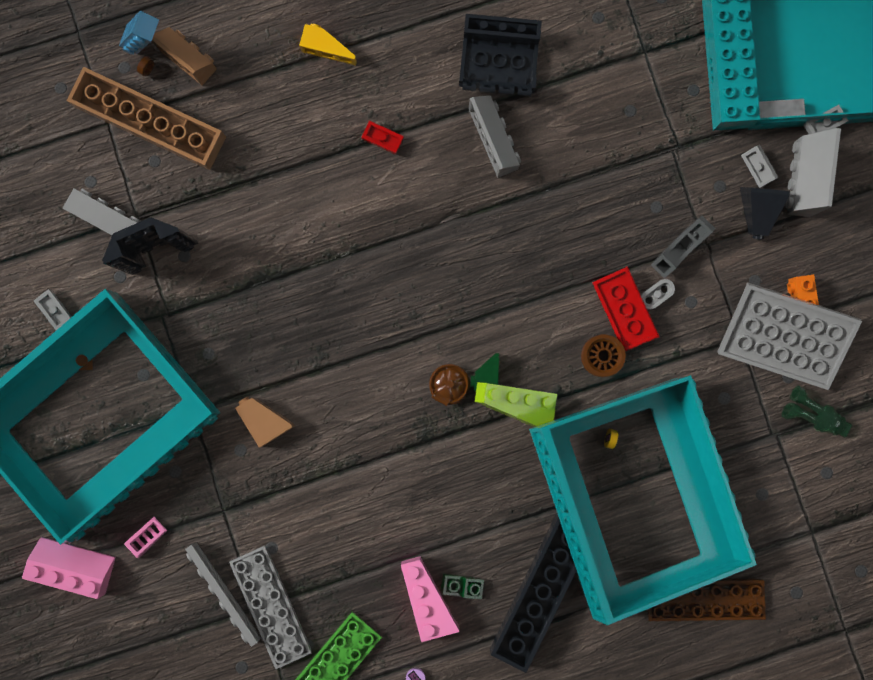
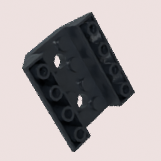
[102,217,198,275]

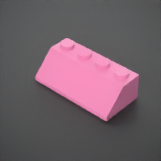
[22,537,116,599]

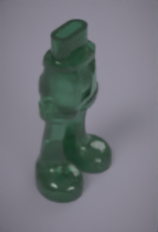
[781,385,852,437]

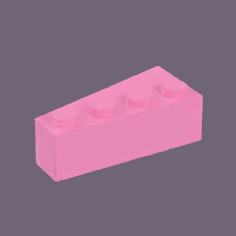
[401,556,460,642]

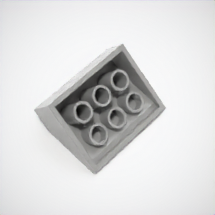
[786,128,841,217]

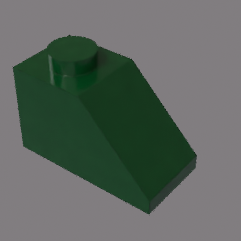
[470,353,499,391]

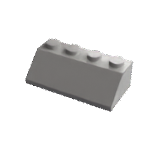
[469,96,521,178]

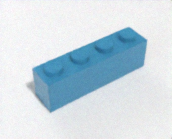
[119,11,159,55]

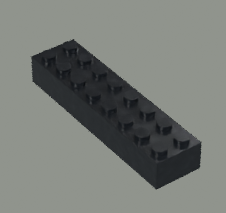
[490,513,577,673]

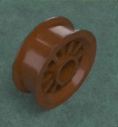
[581,334,626,377]

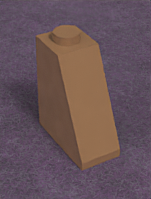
[235,397,295,448]

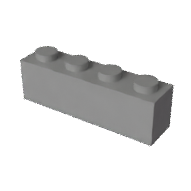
[63,188,141,235]

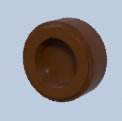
[137,56,154,76]

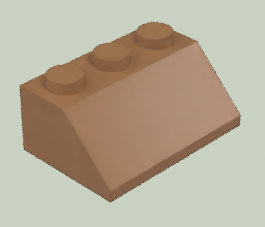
[152,27,216,86]

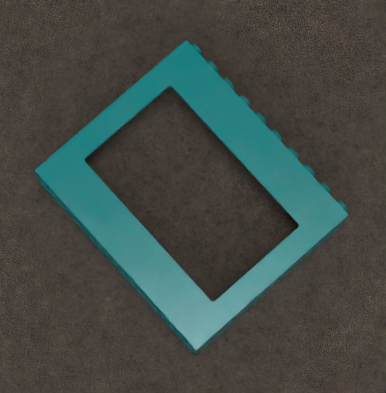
[0,289,221,545]
[529,375,757,625]

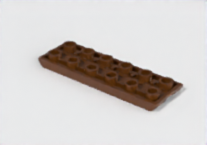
[648,579,766,621]

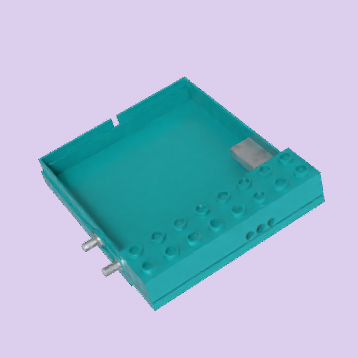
[702,0,873,131]

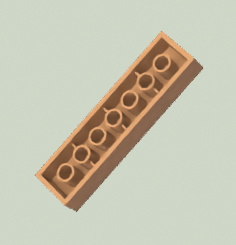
[67,67,226,170]

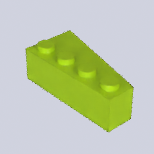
[475,382,557,427]

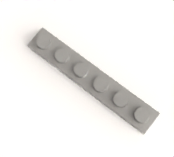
[185,542,261,647]

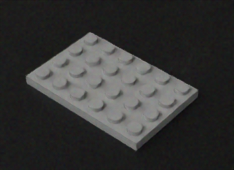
[717,283,862,390]

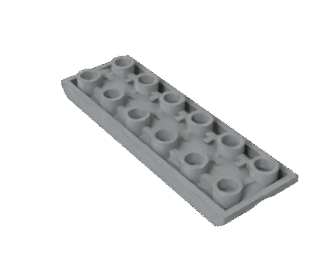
[229,545,312,669]

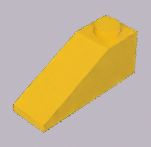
[299,24,357,65]

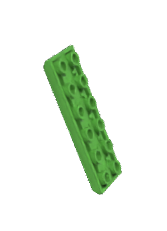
[295,612,382,680]

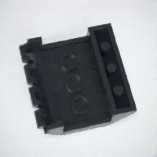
[459,14,542,96]

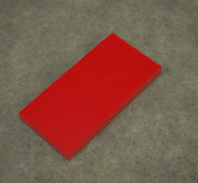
[592,266,660,351]

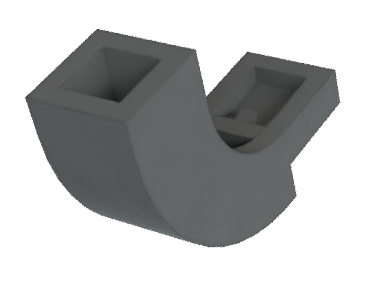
[651,215,716,278]

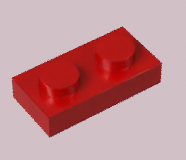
[361,120,404,155]

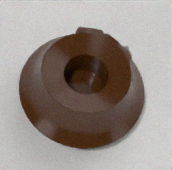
[429,364,470,406]

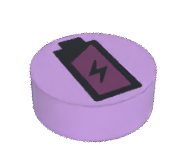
[406,668,425,680]

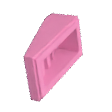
[124,517,167,559]

